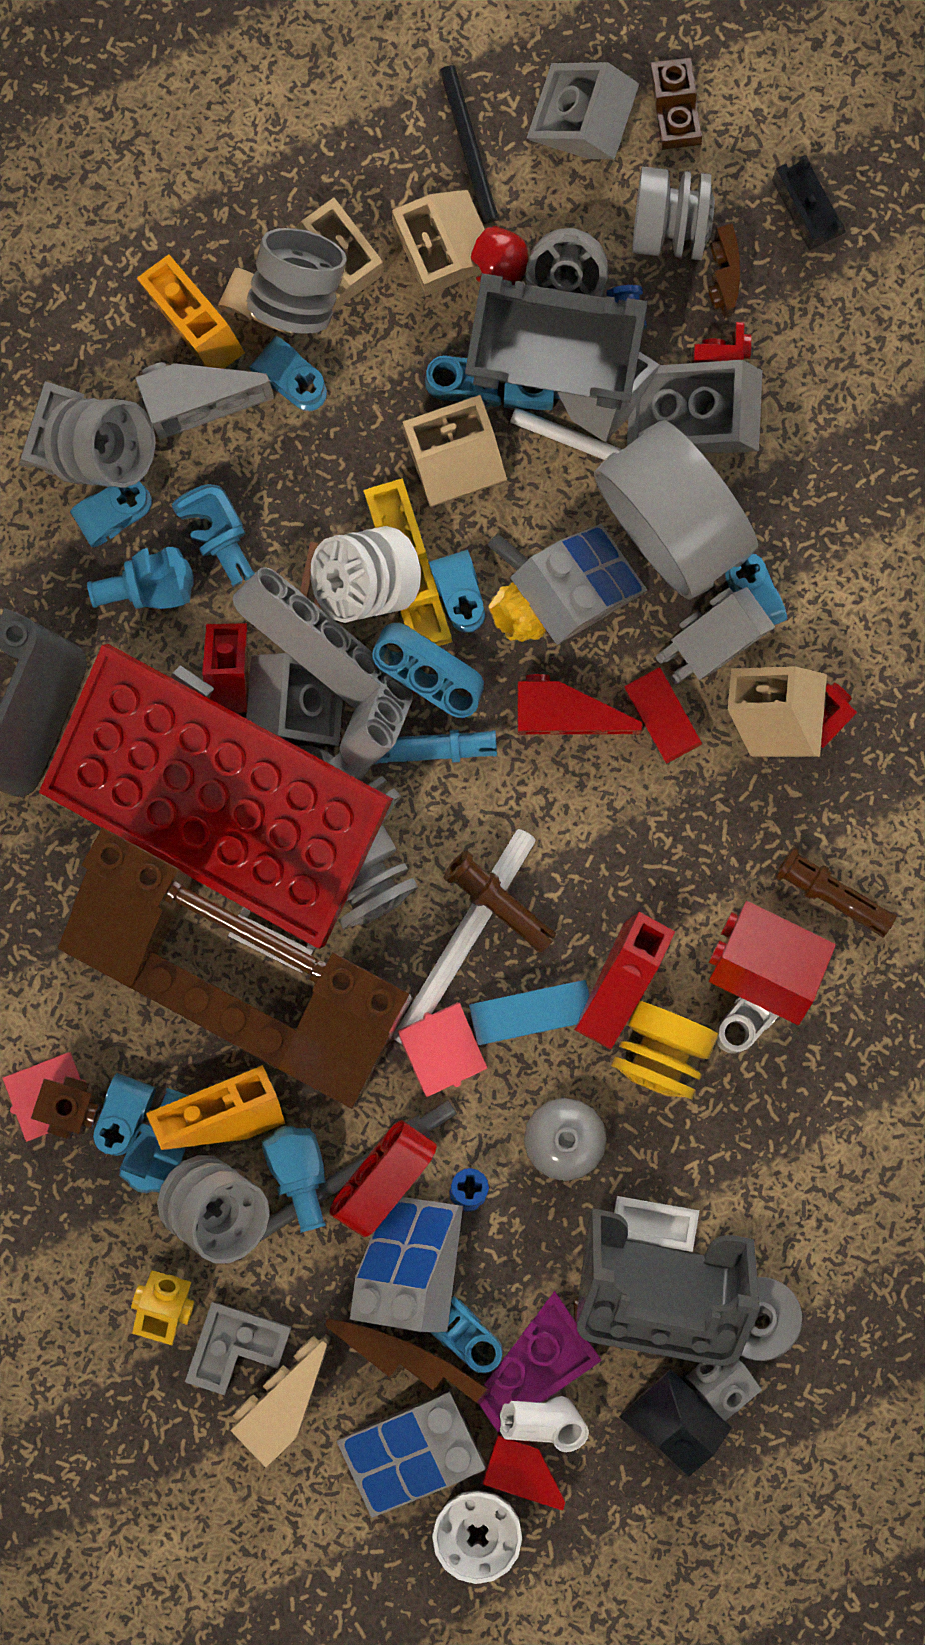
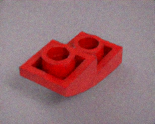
[624,667,702,764]

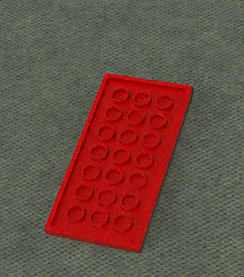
[39,644,393,949]

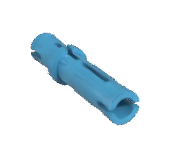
[375,729,497,764]

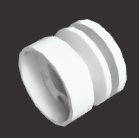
[310,526,421,623]
[432,1489,522,1584]

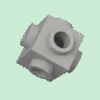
[685,1359,762,1421]

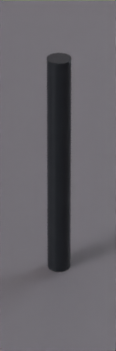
[440,65,499,224]

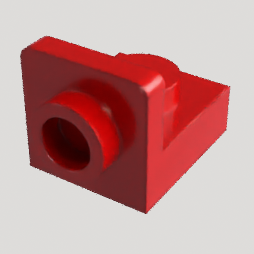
[692,322,752,363]
[821,682,857,748]

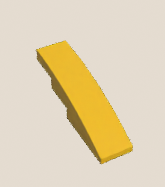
[364,478,452,646]

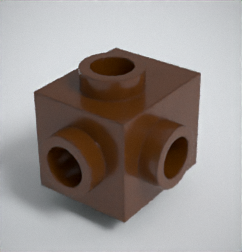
[31,1076,100,1140]

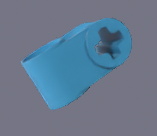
[249,336,327,411]
[425,355,501,407]
[70,481,152,547]
[429,549,485,633]
[725,554,787,625]
[93,1073,156,1156]
[431,1296,503,1373]

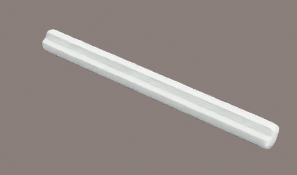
[393,829,535,1044]

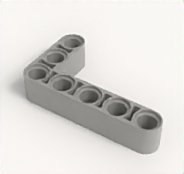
[232,567,413,772]

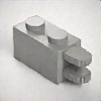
[656,587,775,685]

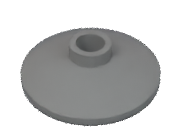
[741,1277,803,1361]

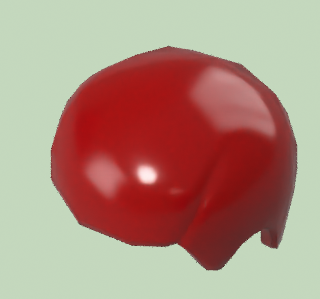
[471,226,529,286]

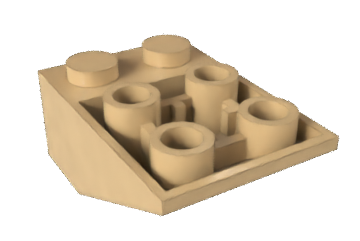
[230,1334,331,1468]

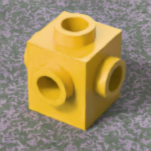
[131,1270,195,1345]

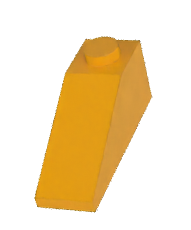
[137,254,245,369]
[146,1065,285,1150]

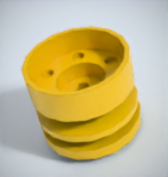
[611,1001,719,1100]

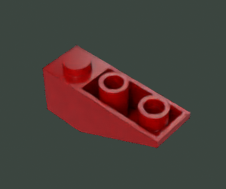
[574,912,675,1049]

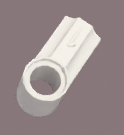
[500,1396,589,1452]

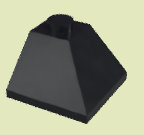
[619,1369,732,1477]

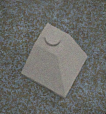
[557,352,660,442]

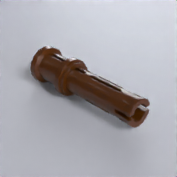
[774,846,897,938]
[443,850,556,953]

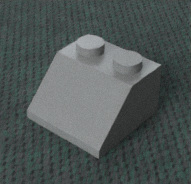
[527,62,639,160]
[246,653,343,746]

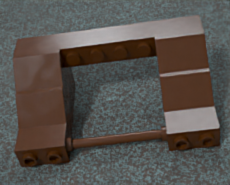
[57,827,413,1109]

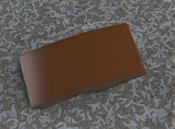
[650,58,702,150]
[708,223,740,319]

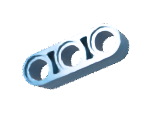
[372,623,484,718]
[469,980,590,1045]

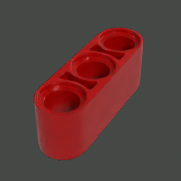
[329,1120,437,1238]

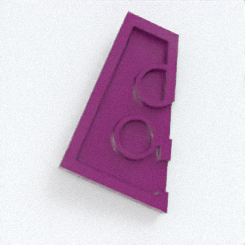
[479,1291,602,1432]

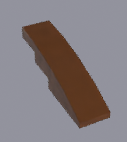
[324,1318,491,1404]

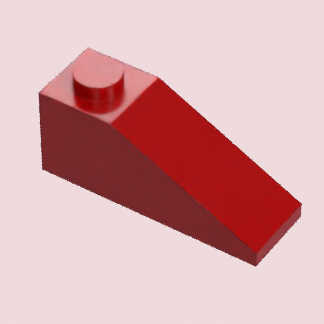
[517,674,642,735]

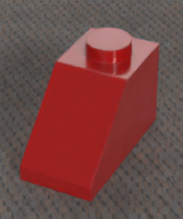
[202,623,249,713]
[482,1432,566,1511]

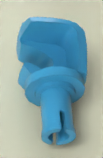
[171,484,255,587]
[87,547,194,609]
[119,1088,188,1194]
[261,1126,326,1233]

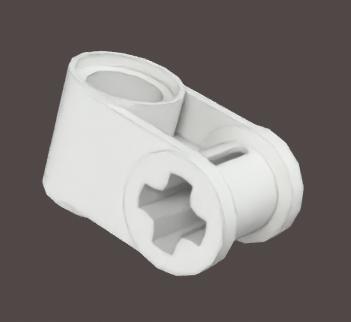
[715,997,779,1053]

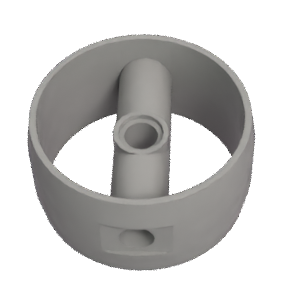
[594,420,758,600]

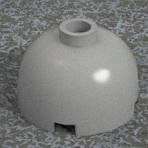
[526,228,608,297]
[524,1098,607,1181]

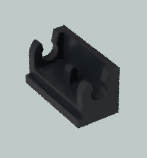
[772,155,846,251]

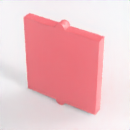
[397,1002,488,1097]
[2,1052,87,1142]

